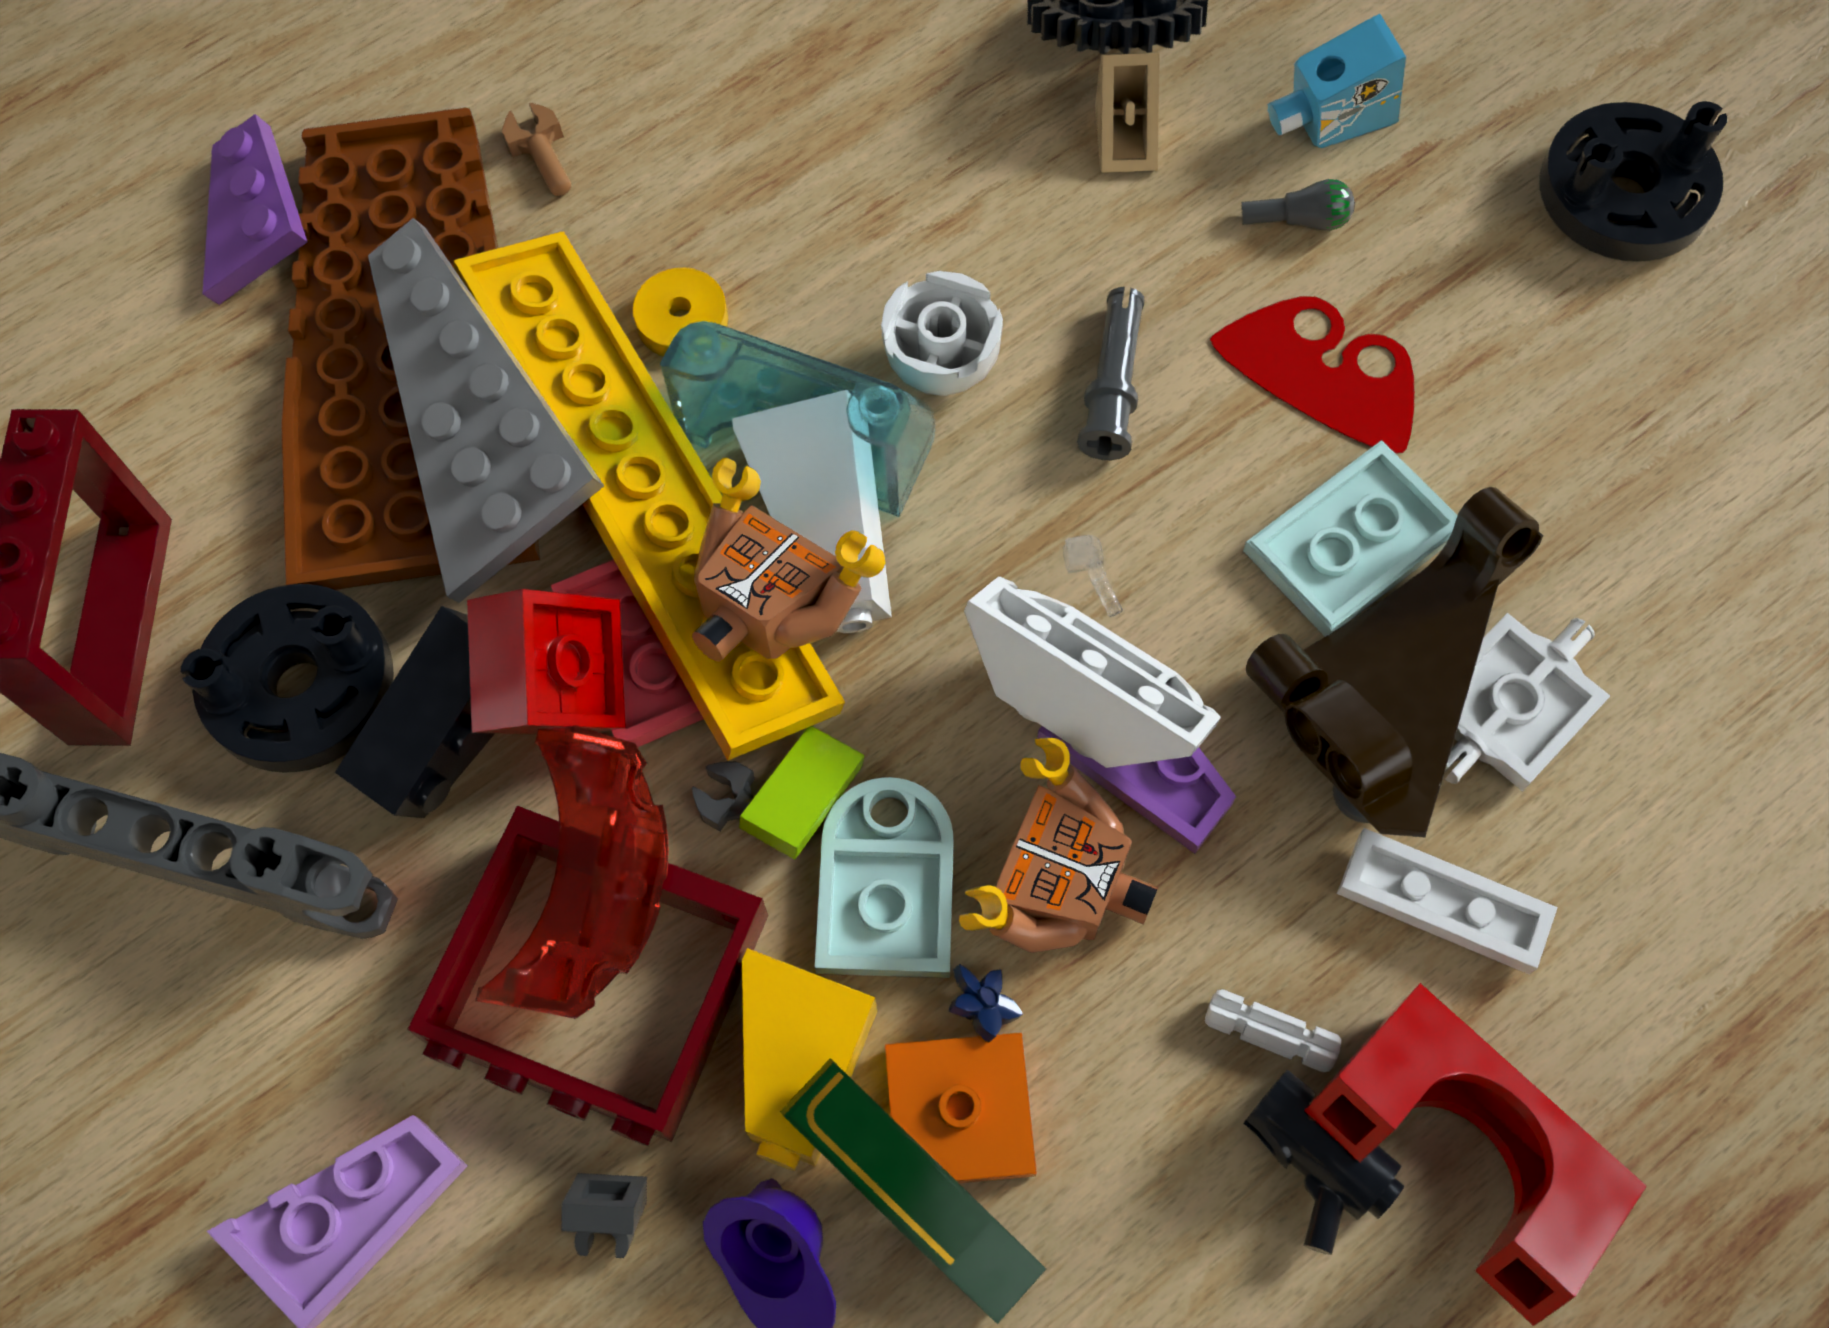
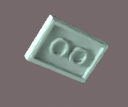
[1243,440,1458,637]

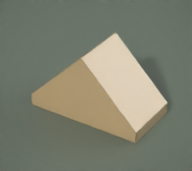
[1095,52,1160,173]

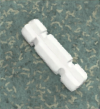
[1205,989,1341,1072]

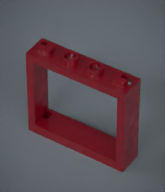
[0,409,172,746]
[407,806,768,1146]

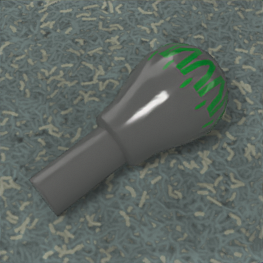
[1241,179,1355,231]

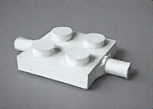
[1445,613,1610,792]

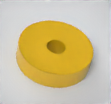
[633,267,728,359]

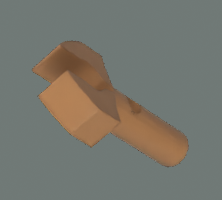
[502,103,571,196]

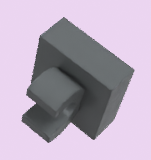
[561,1173,647,1258]

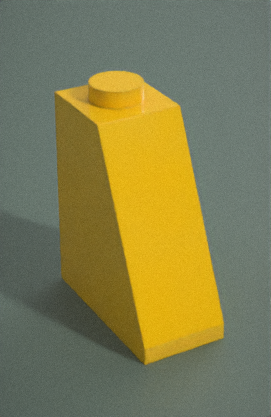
[742,948,877,1171]

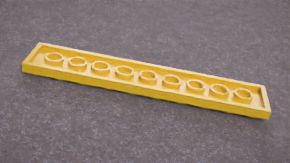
[454,231,845,761]

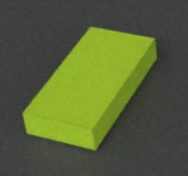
[739,726,865,860]

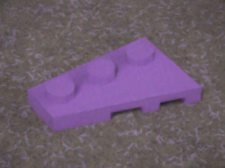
[202,114,307,305]

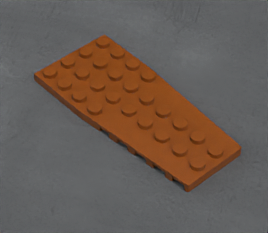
[282,107,540,590]

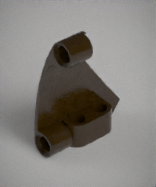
[1246,487,1544,838]

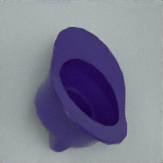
[703,1178,836,1328]

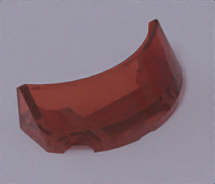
[475,725,669,1019]

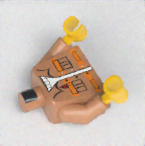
[692,458,885,662]
[959,738,1158,953]

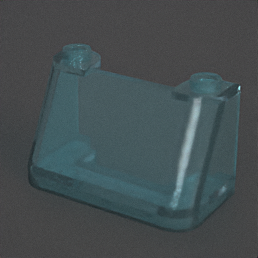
[660,321,935,517]

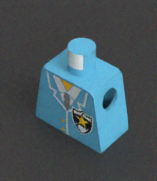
[1267,14,1406,148]

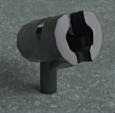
[1243,1069,1404,1255]

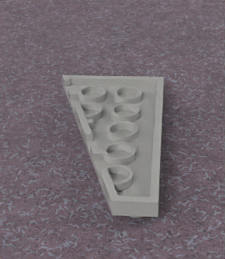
[368,218,604,603]

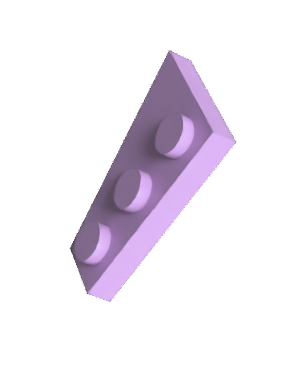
[207,1115,468,1328]

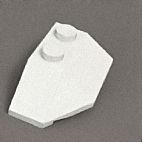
[964,576,1221,768]

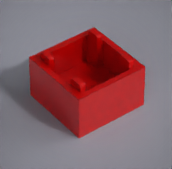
[467,589,626,735]

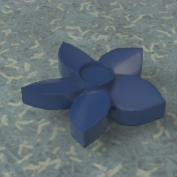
[949,964,1023,1043]

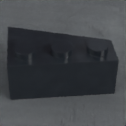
[335,606,495,818]

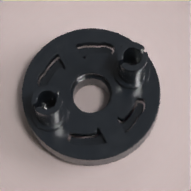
[1539,101,1727,261]
[181,584,394,773]

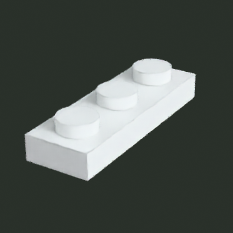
[1337,828,1558,975]

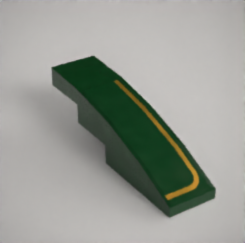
[780,1058,1046,1324]

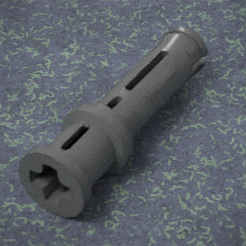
[1077,287,1145,460]

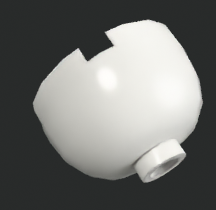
[881,271,1003,396]

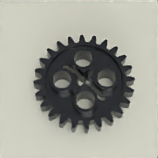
[1027,0,1208,54]

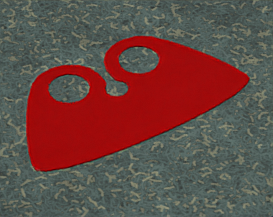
[1210,296,1415,453]

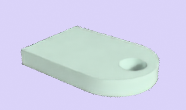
[815,777,954,978]

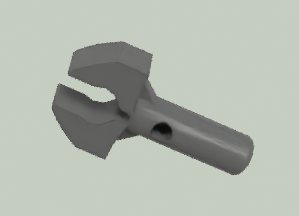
[692,761,755,832]

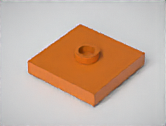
[885,1033,1037,1183]

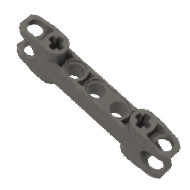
[0,753,398,939]

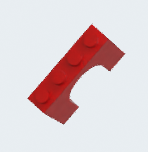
[1304,983,1647,1326]

